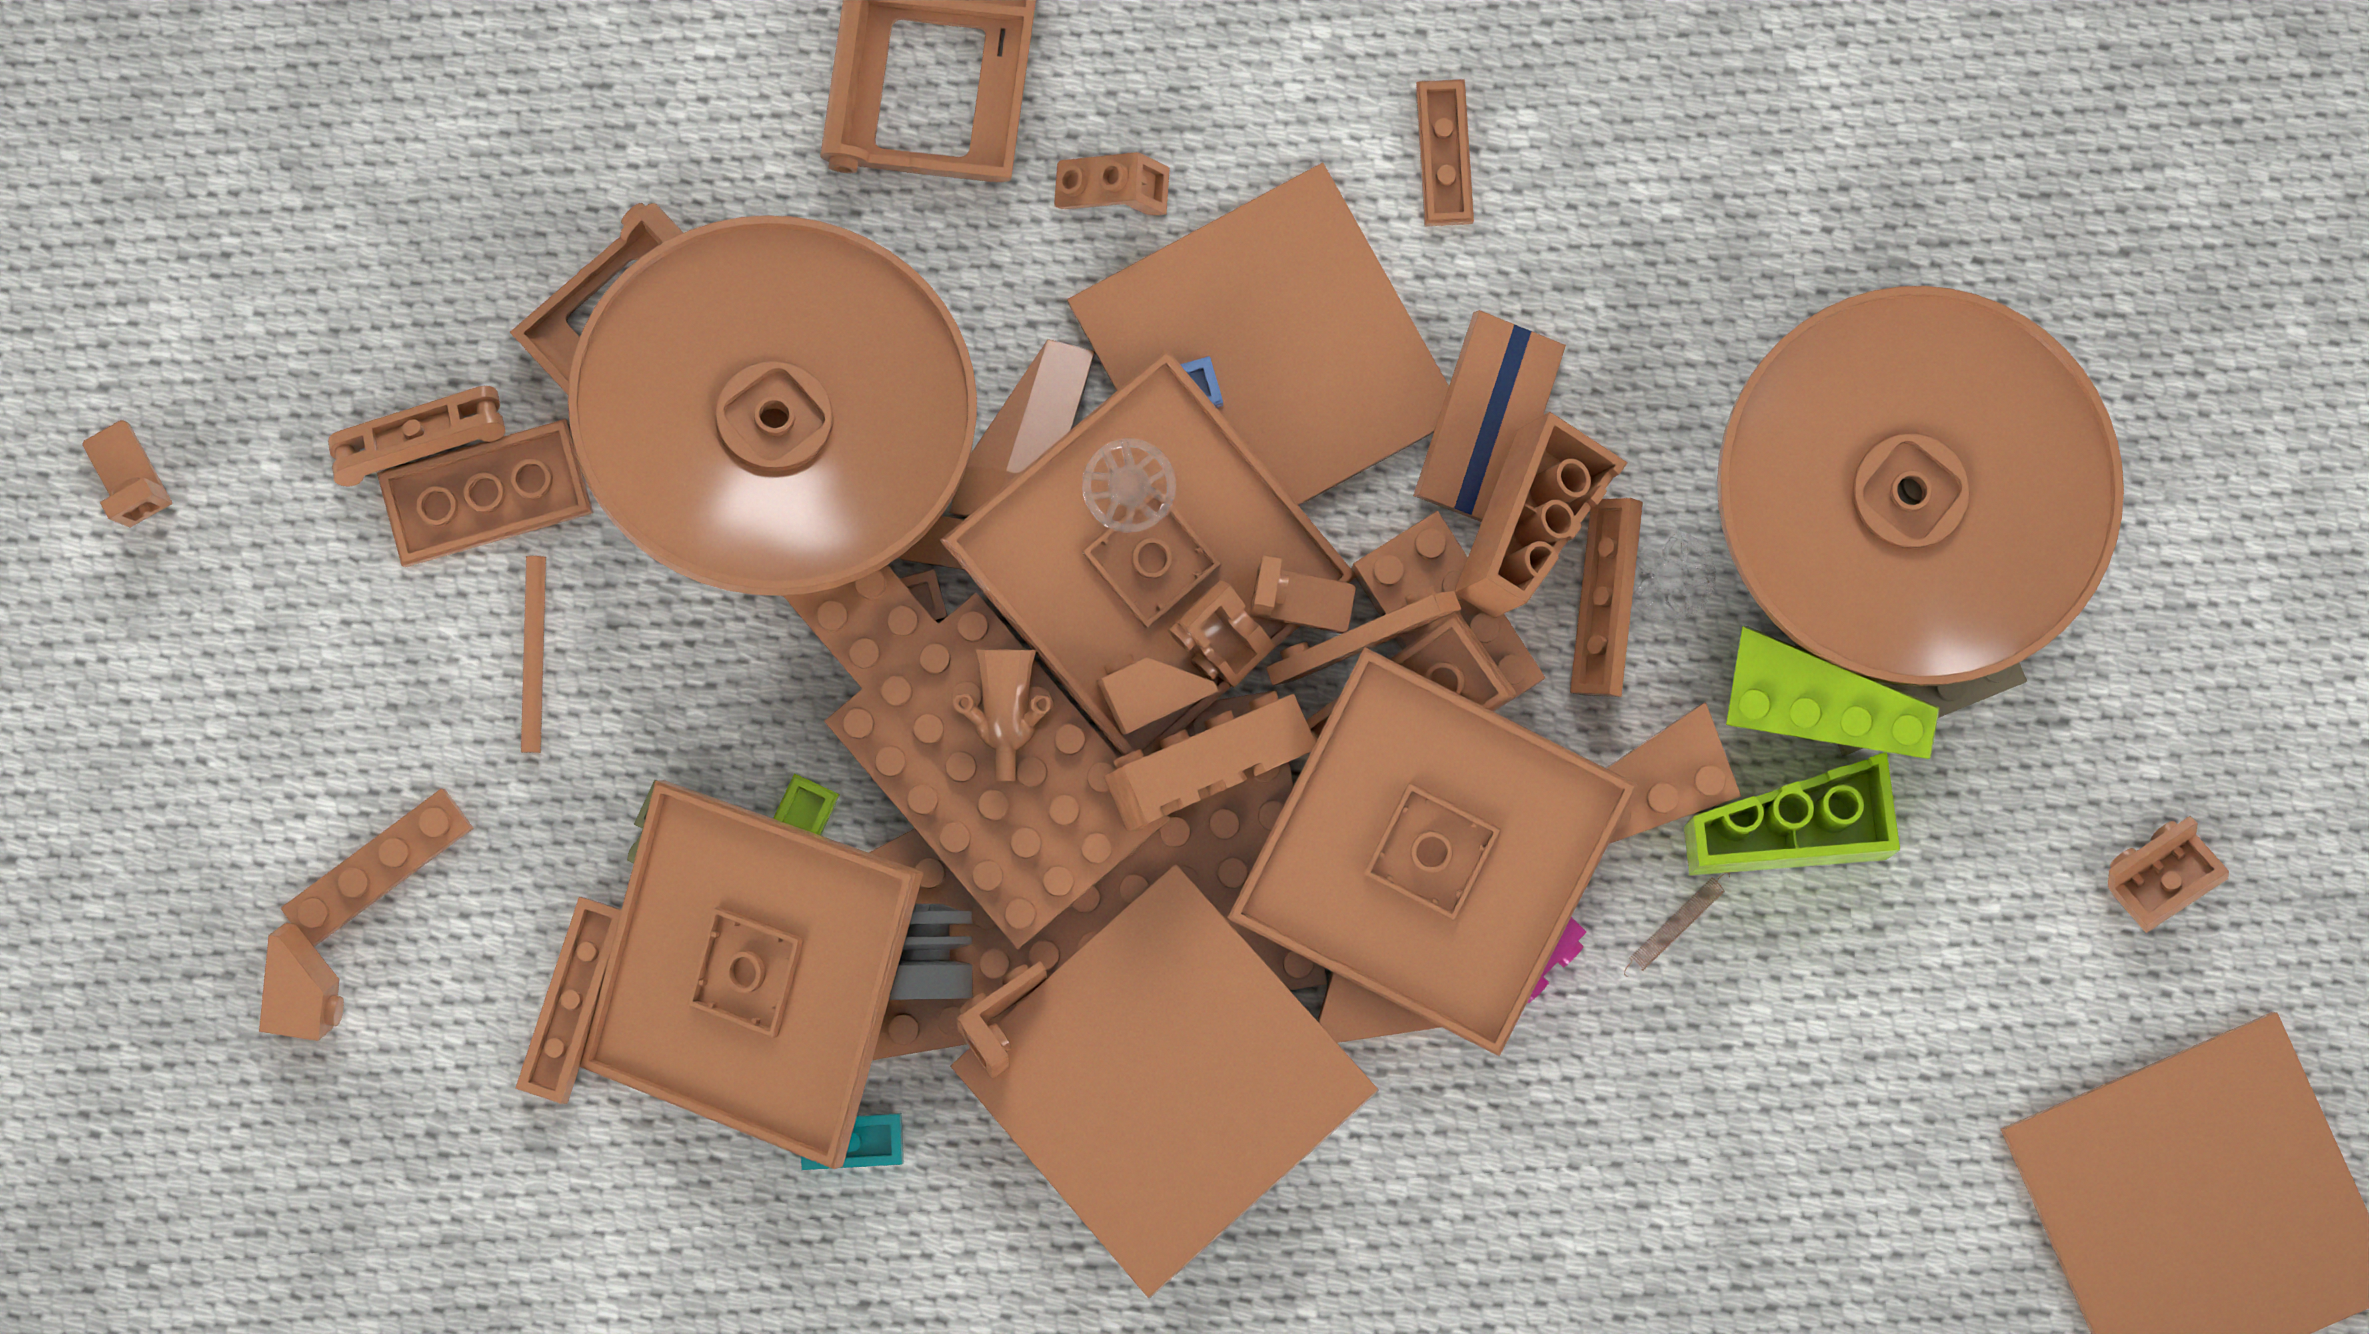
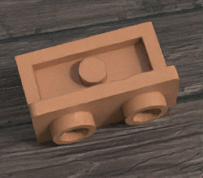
[2108,816,2229,933]

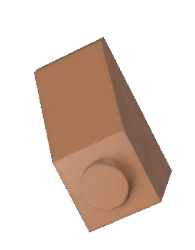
[1097,654,1218,735]
[259,923,344,1041]

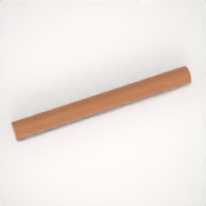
[521,556,546,753]

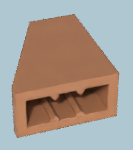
[1317,971,1442,1043]

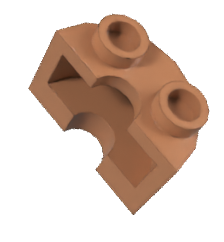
[1168,580,1275,688]

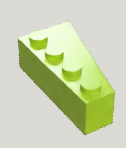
[1726,626,1940,759]
[1684,752,1900,876]

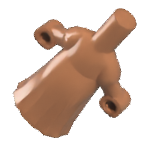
[953,649,1054,781]

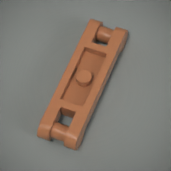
[328,385,505,487]

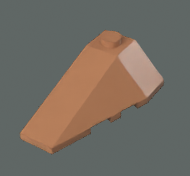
[949,339,1095,518]

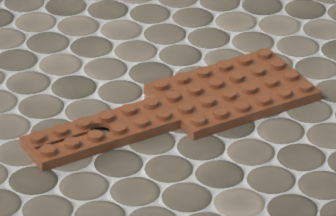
[760,416,1170,950]

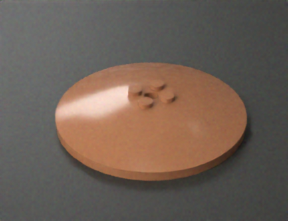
[568,215,977,596]
[1717,286,2124,686]

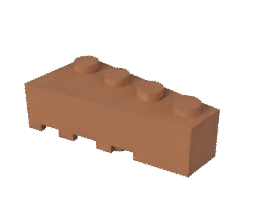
[1455,412,1628,618]
[1104,691,1316,832]
[1606,702,1741,844]

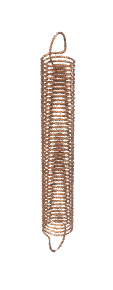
[1624,872,1730,977]

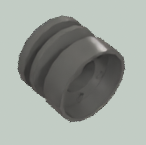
[889,904,973,1000]

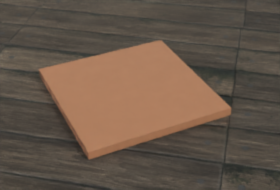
[1067,162,1449,506]
[940,349,1357,757]
[1228,647,1639,1056]
[580,780,924,1169]
[950,864,1379,1298]
[2001,1012,2369,1334]

